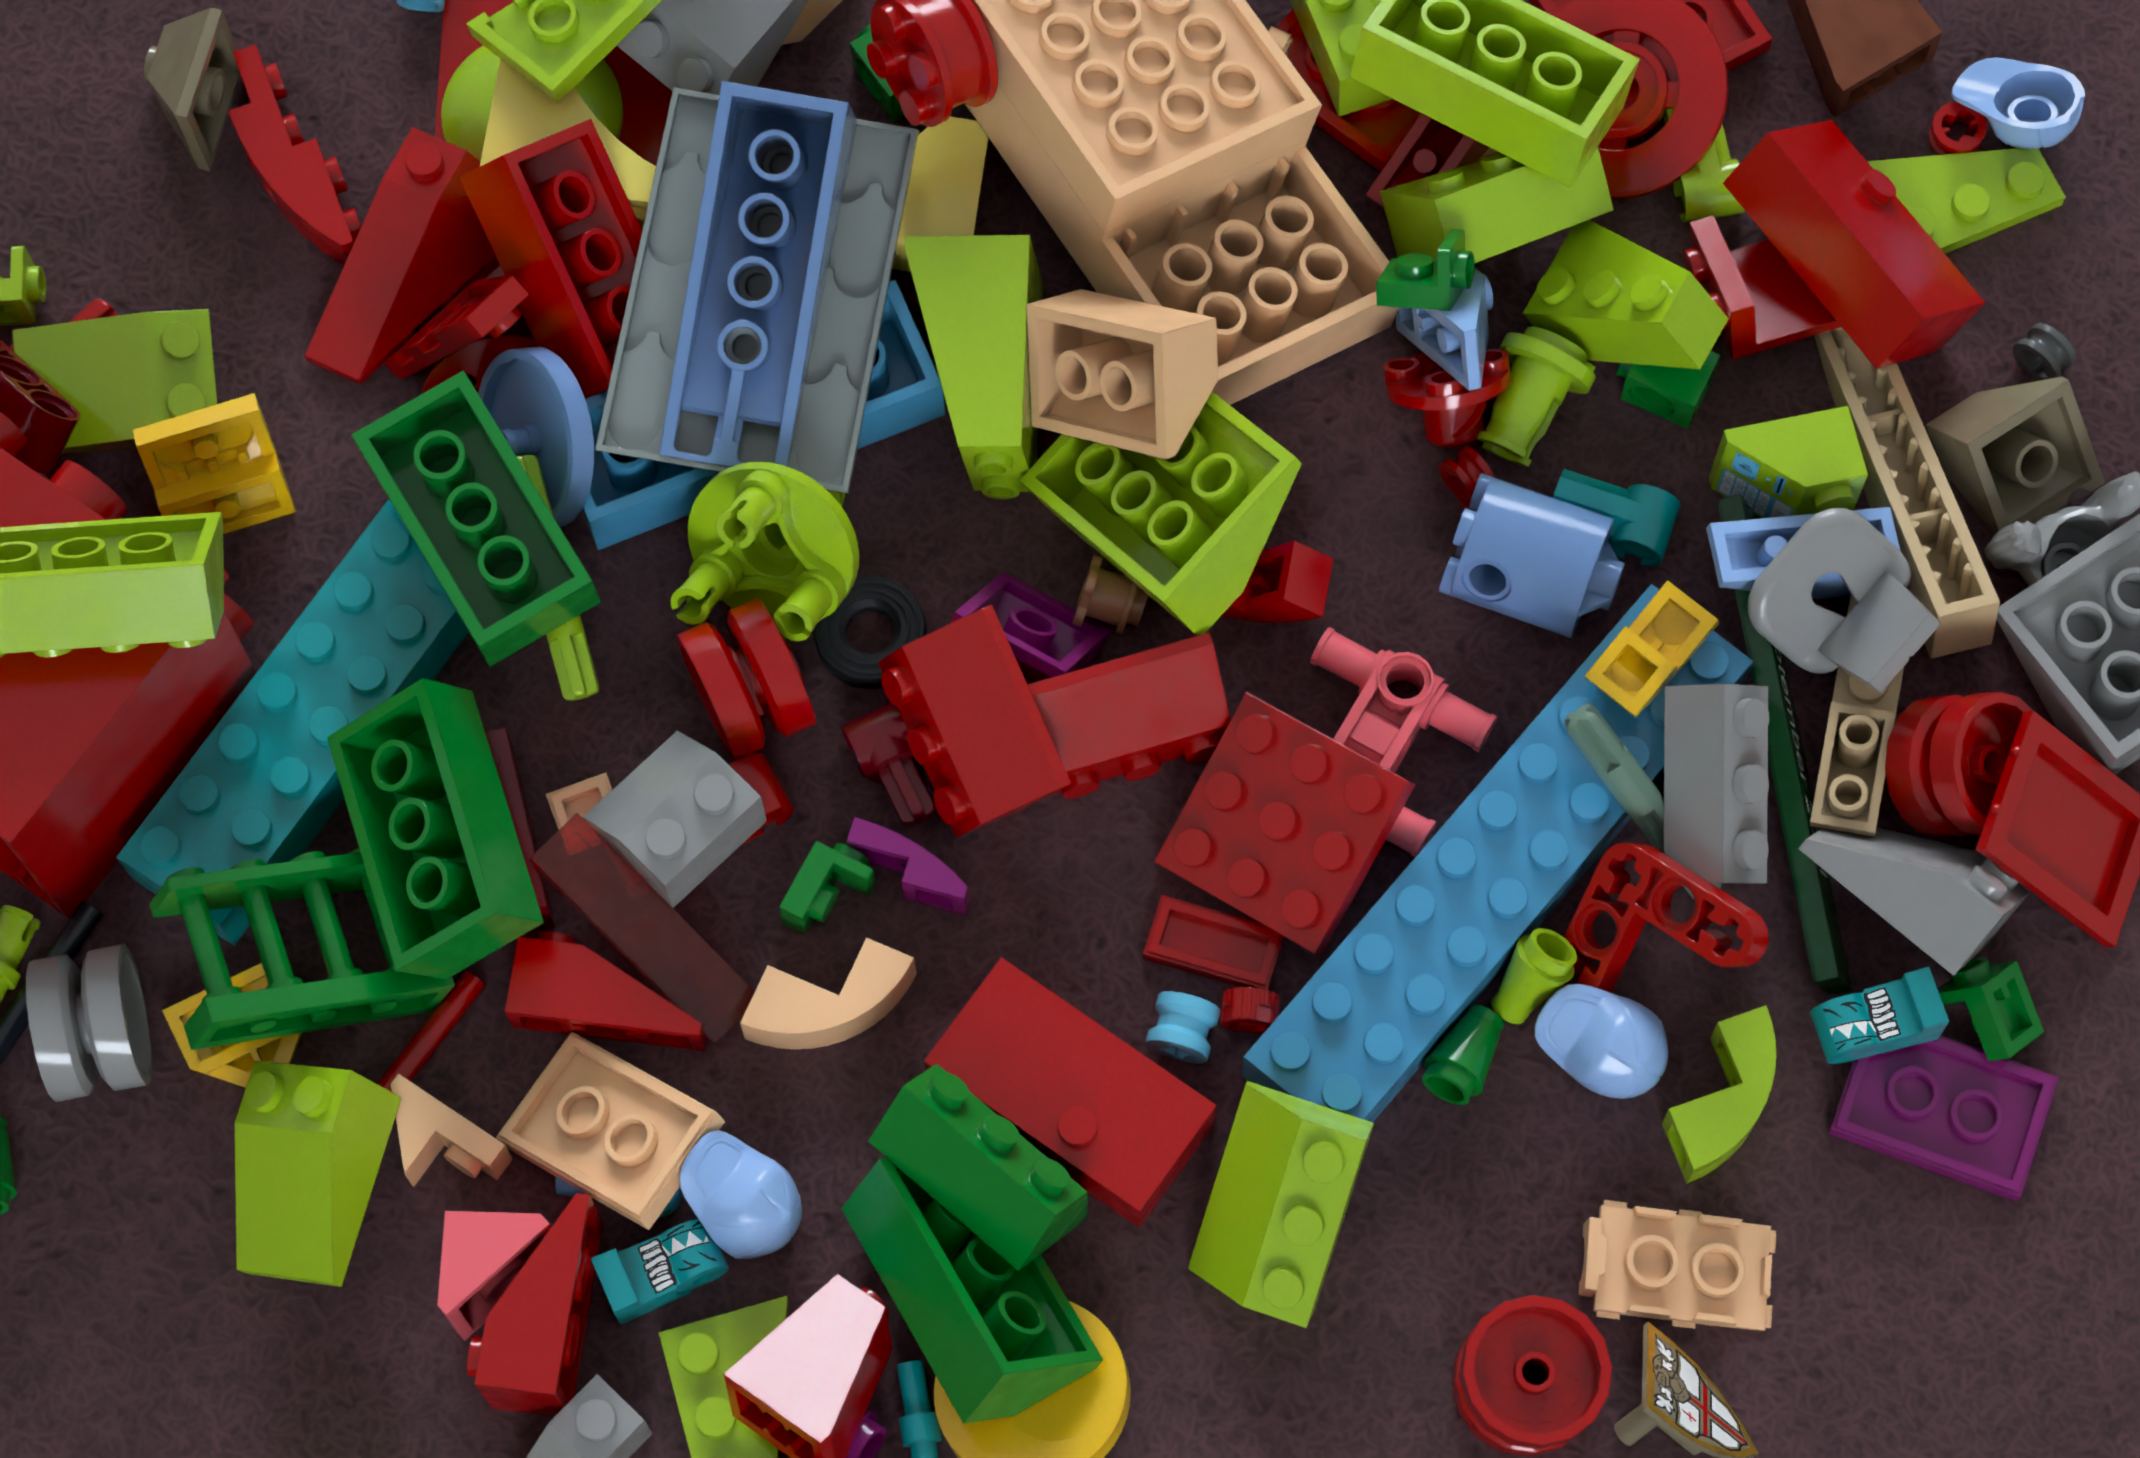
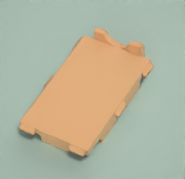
[1579,1200,1776,1331]

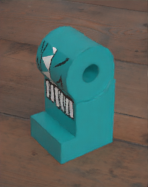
[1810,967,1950,1064]
[590,1219,729,1325]

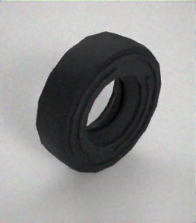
[813,576,927,689]

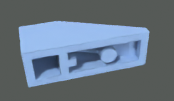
[1396,268,1493,391]
[1706,507,1900,599]

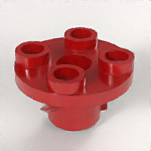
[1383,349,1511,447]

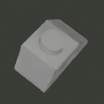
[526,1374,652,1458]

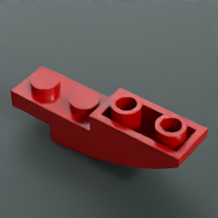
[228,44,361,265]

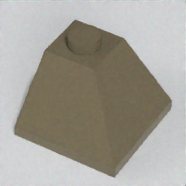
[144,8,241,171]
[1926,376,2105,535]

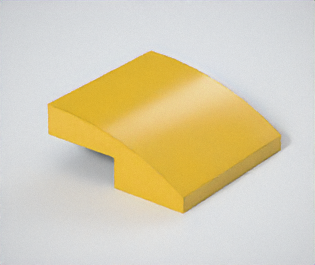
[132,393,296,534]

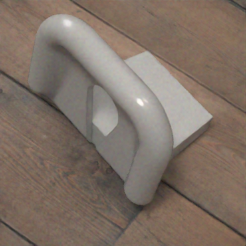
[1748,508,1941,693]

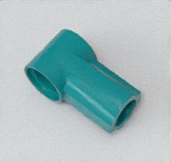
[1553,469,1681,567]

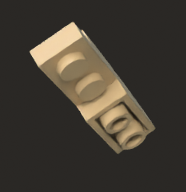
[1810,594,1904,837]

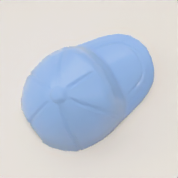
[1951,57,2085,149]
[1535,984,1668,1099]
[679,1130,802,1259]

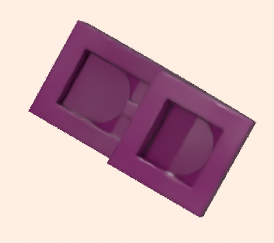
[847,817,970,916]

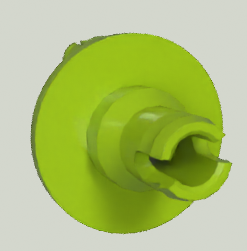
[671,462,859,642]

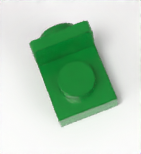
[1376,229,1475,311]
[779,841,875,935]
[1937,957,2044,1061]

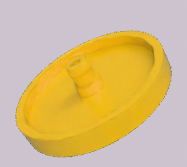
[934,1301,1131,1458]

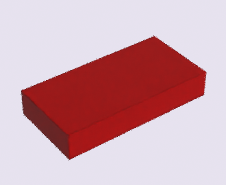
[1143,895,1285,990]

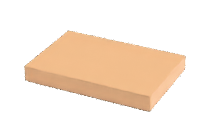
[496,1031,725,1230]

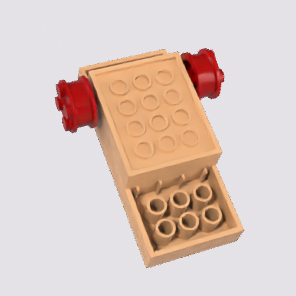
[866,0,1400,405]

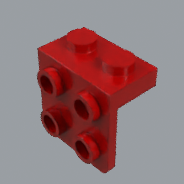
[1683,215,1841,360]

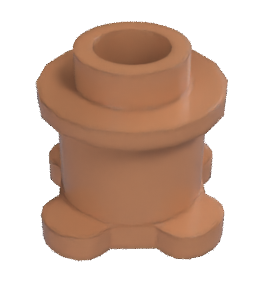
[1072,554,1148,634]

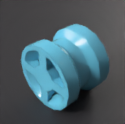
[1145,991,1221,1064]

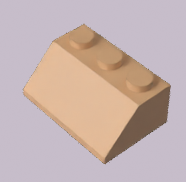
[1026,289,1218,459]

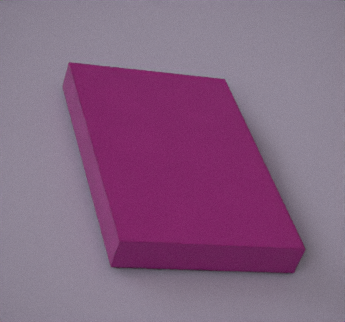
[1828,1035,2059,1202]

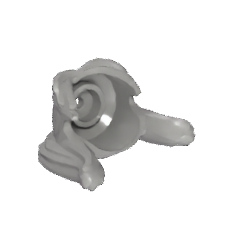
[1984,471,2140,586]

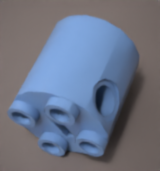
[1439,473,1625,638]

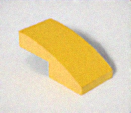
[1585,580,1719,718]

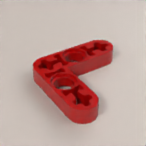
[1547,843,1769,1001]

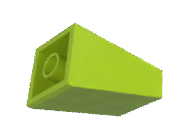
[905,235,1044,499]

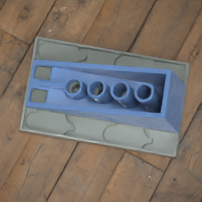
[595,81,919,494]

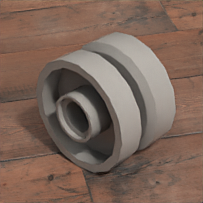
[26,943,153,1102]

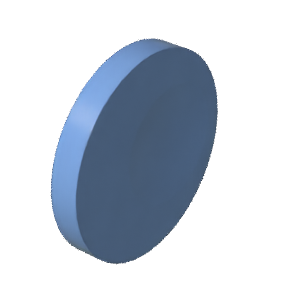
[478,347,594,528]

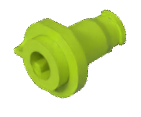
[1477,326,1596,468]

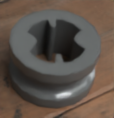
[2012,323,2077,381]

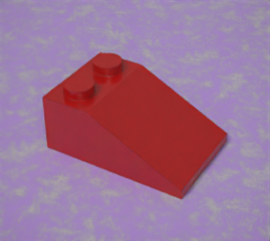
[467,1193,604,1417]

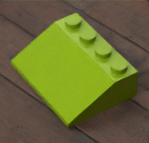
[1020,392,1302,636]

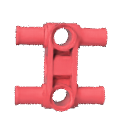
[1310,627,1498,857]

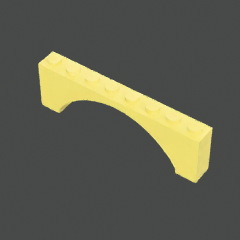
[480,59,988,272]

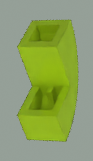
[1662,1005,1776,1184]

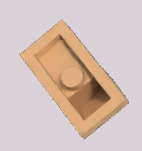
[391,1073,513,1188]

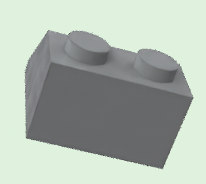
[583,730,767,908]

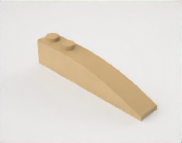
[1814,327,2000,659]

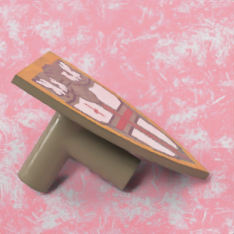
[1614,1322,1759,1458]

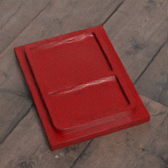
[1975,710,2140,947]

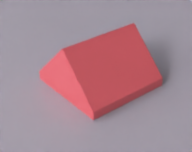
[437,1211,551,1341]

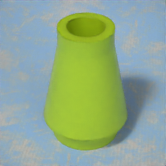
[1491,928,1577,1024]

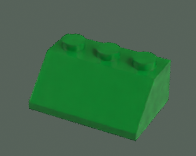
[868,1064,1088,1271]

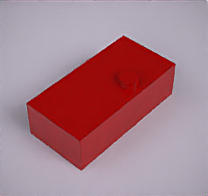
[1723,120,1986,369]
[924,957,1217,1228]

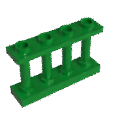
[149,848,455,1050]

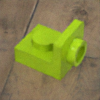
[0,246,47,326]

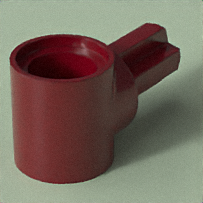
[841,703,935,826]

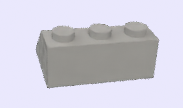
[1664,684,1769,884]

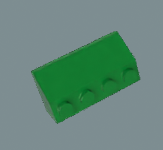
[841,1158,1103,1424]

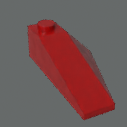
[304,127,498,385]

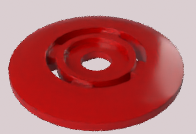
[1553,0,1729,200]

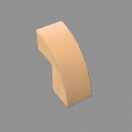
[740,937,917,1050]

